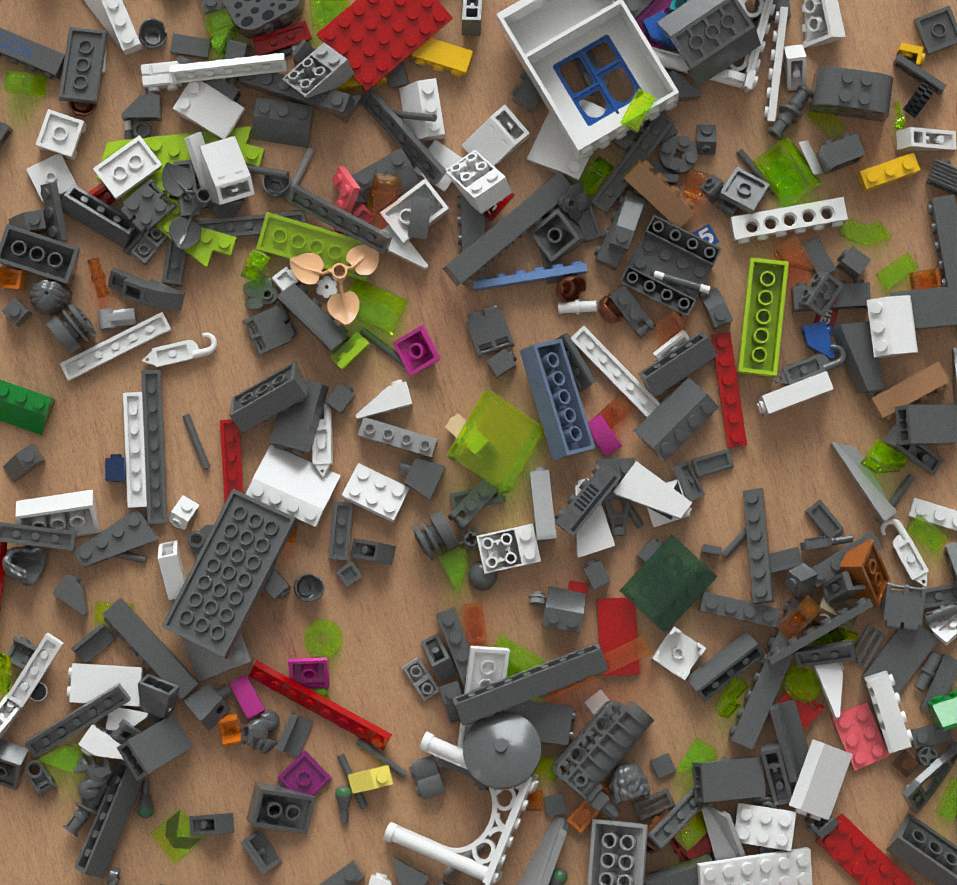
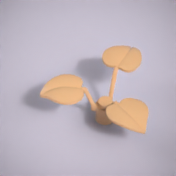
[290,244,379,325]

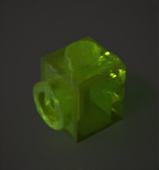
[241,250,270,283]

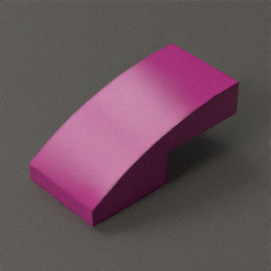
[588,414,623,456]
[229,674,266,720]

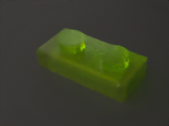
[876,252,919,290]
[906,514,949,553]

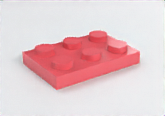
[831,702,890,771]

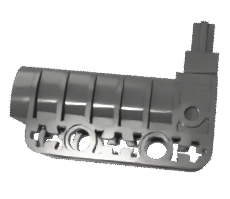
[552,701,654,820]

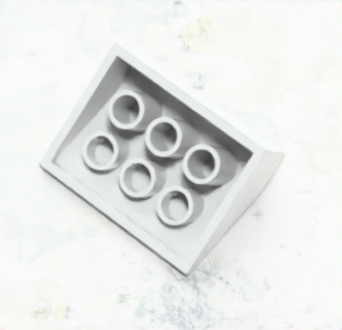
[526,100,606,183]
[246,444,341,528]

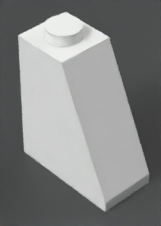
[158,540,186,600]

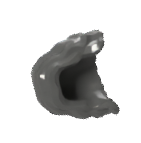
[29,280,73,316]
[2,545,47,586]
[609,763,650,805]

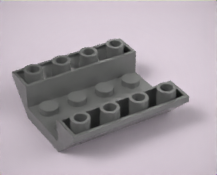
[656,0,761,87]
[619,215,722,317]

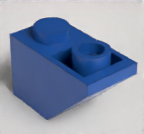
[642,11,677,50]
[801,321,837,361]

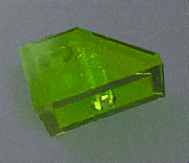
[3,70,47,97]
[579,156,614,198]
[439,547,469,592]
[676,737,718,772]
[39,743,85,774]
[674,809,708,851]

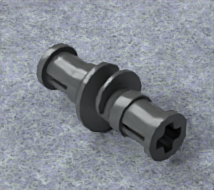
[767,85,813,140]
[63,785,108,837]

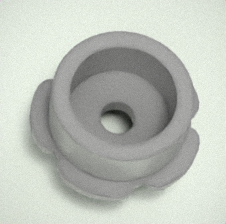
[528,591,547,606]

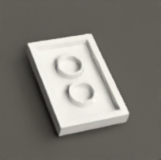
[93,135,163,200]
[341,463,410,522]
[735,803,797,851]

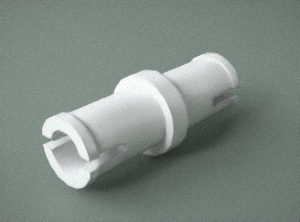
[558,299,597,315]

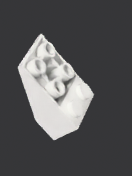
[461,105,530,167]
[199,136,255,205]
[446,150,512,214]
[476,524,541,574]

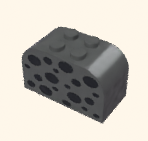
[221,0,305,39]
[809,67,893,122]

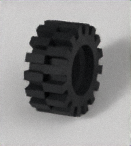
[902,82,935,118]

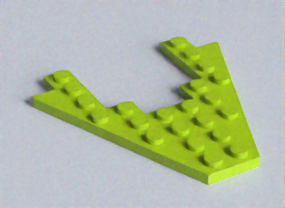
[96,126,265,268]

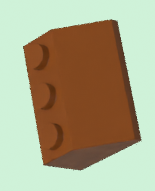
[840,539,890,608]

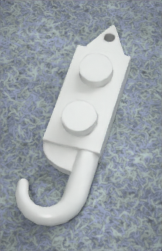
[142,333,217,368]
[312,402,333,477]
[881,518,929,586]

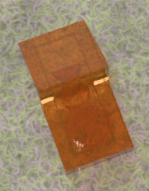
[594,393,635,428]

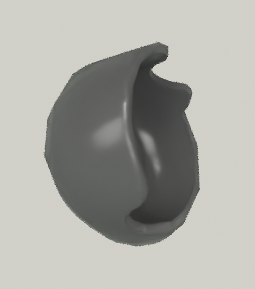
[138,18,167,50]
[262,170,291,198]
[468,561,498,591]
[293,573,325,603]

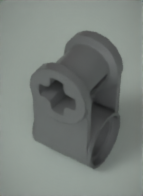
[25,759,58,798]

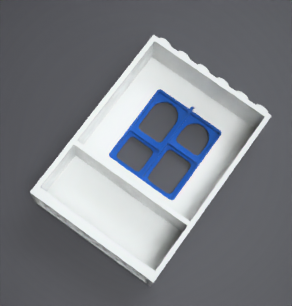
[496,0,679,160]

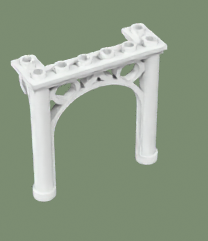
[652,0,775,93]
[383,732,539,885]

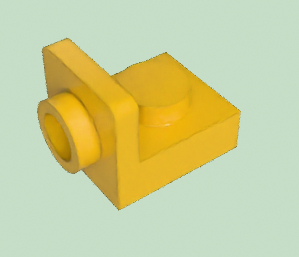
[896,42,925,66]

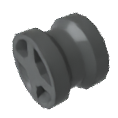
[916,746,938,766]

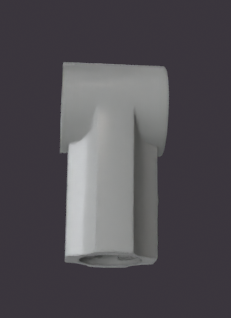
[98,308,137,330]

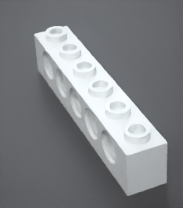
[729,197,848,244]

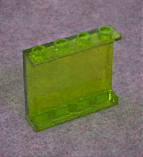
[446,391,544,493]

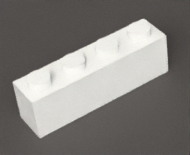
[84,0,143,56]
[802,0,846,48]
[864,670,913,753]

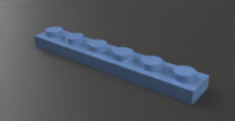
[473,261,588,291]

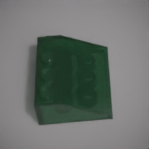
[619,534,717,633]

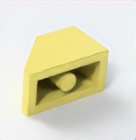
[347,765,393,794]

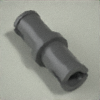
[924,602,957,625]
[914,652,942,692]

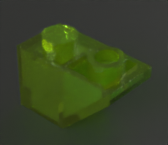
[860,439,909,474]

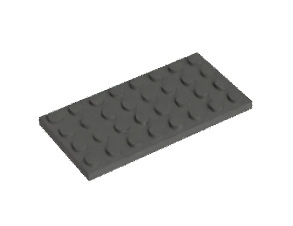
[162,489,298,659]

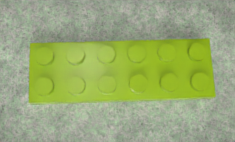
[256,212,368,281]

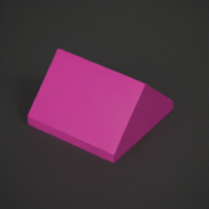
[393,325,441,376]
[288,657,330,688]

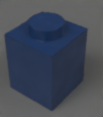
[105,454,127,482]

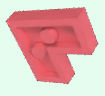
[332,166,361,213]

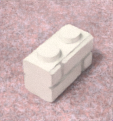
[141,61,183,92]

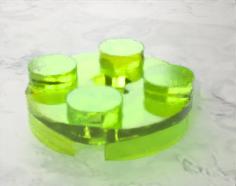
[304,619,343,658]

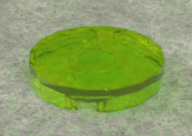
[784,665,820,703]

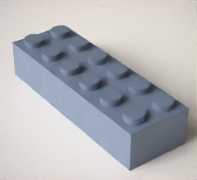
[520,339,595,461]

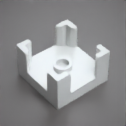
[35,109,87,161]
[651,626,706,680]

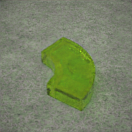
[837,218,891,245]

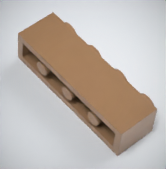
[624,157,695,228]
[869,361,950,420]

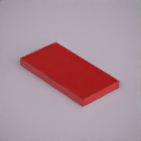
[597,597,640,676]

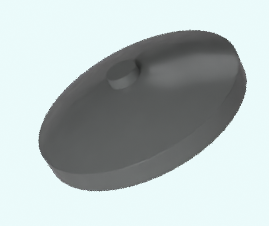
[463,712,542,790]

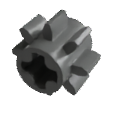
[460,528,478,551]

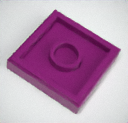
[277,750,332,796]

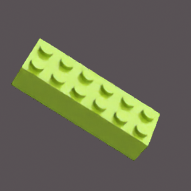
[736,257,789,378]

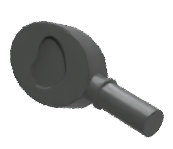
[800,535,853,551]

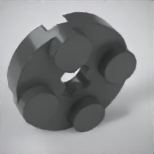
[659,136,698,175]

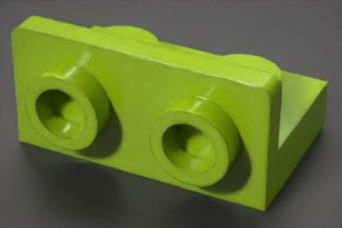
[330,332,370,372]

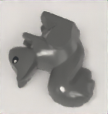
[240,710,280,754]
[73,757,113,801]

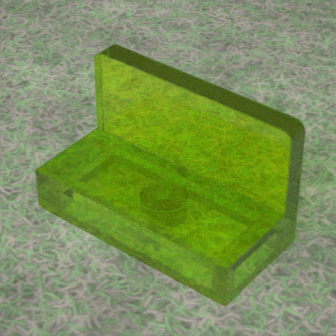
[934,777,957,821]

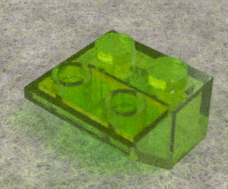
[204,7,237,59]

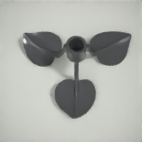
[162,162,245,249]

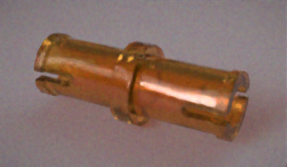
[87,258,110,298]

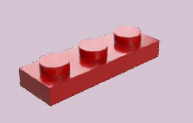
[252,20,312,56]

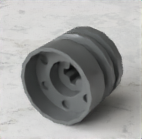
[46,303,97,355]
[412,510,460,561]

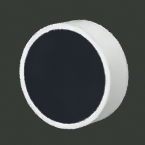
[30,682,48,701]

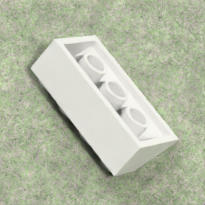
[16,490,100,537]

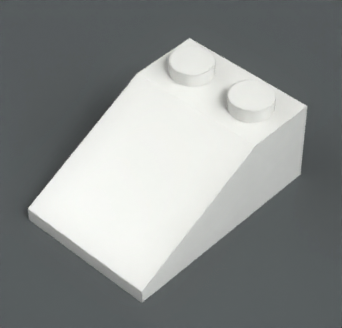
[173,81,245,140]
[380,178,449,243]
[78,724,124,760]

